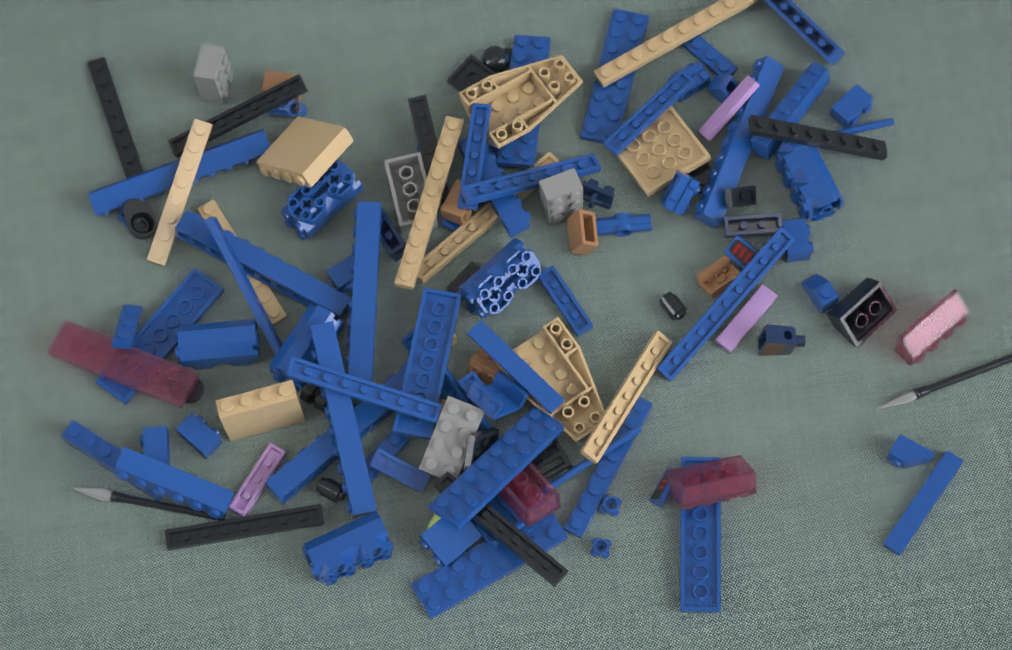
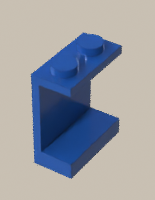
[466,370,529,420]
[419,518,482,567]

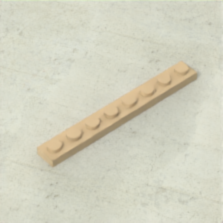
[147,119,213,266]
[197,199,288,326]
[580,331,672,464]

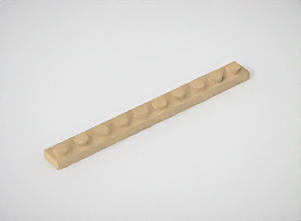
[593,0,758,88]
[394,116,465,290]
[417,151,560,284]

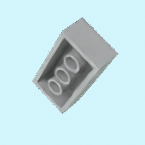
[384,152,438,235]
[419,396,485,478]

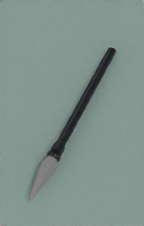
[879,354,1012,409]
[74,488,226,521]

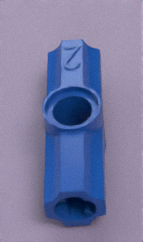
[596,213,652,237]

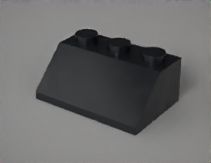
[827,277,897,347]

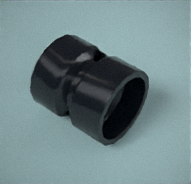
[300,383,327,412]

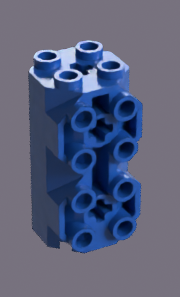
[774,141,844,221]
[281,160,363,241]
[456,238,541,319]
[269,304,344,392]
[174,319,261,370]
[301,510,394,586]

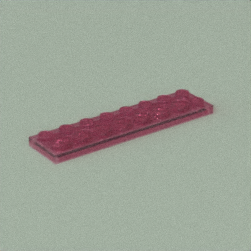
[48,320,200,409]

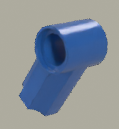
[268,100,307,118]

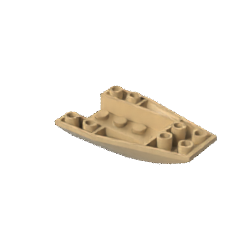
[459,55,583,149]
[499,317,605,443]

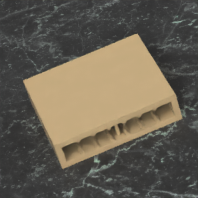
[256,116,354,187]
[216,380,305,442]

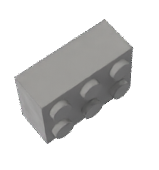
[193,44,233,105]
[539,168,583,224]

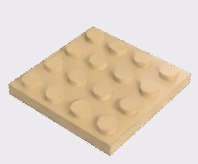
[617,106,711,197]

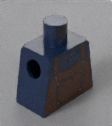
[758,324,806,356]

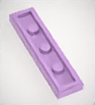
[698,75,760,141]
[716,285,778,353]
[228,443,287,517]

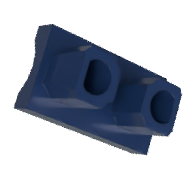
[582,178,615,210]

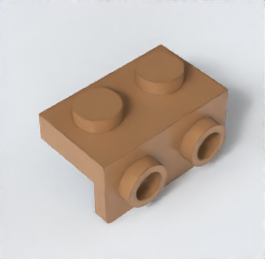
[696,255,740,299]
[467,348,502,385]

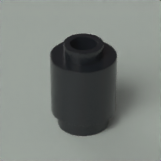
[659,292,687,320]
[316,477,346,503]

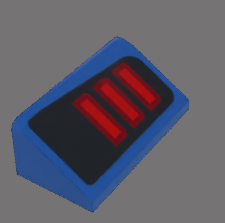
[724,234,758,268]
[649,468,681,508]

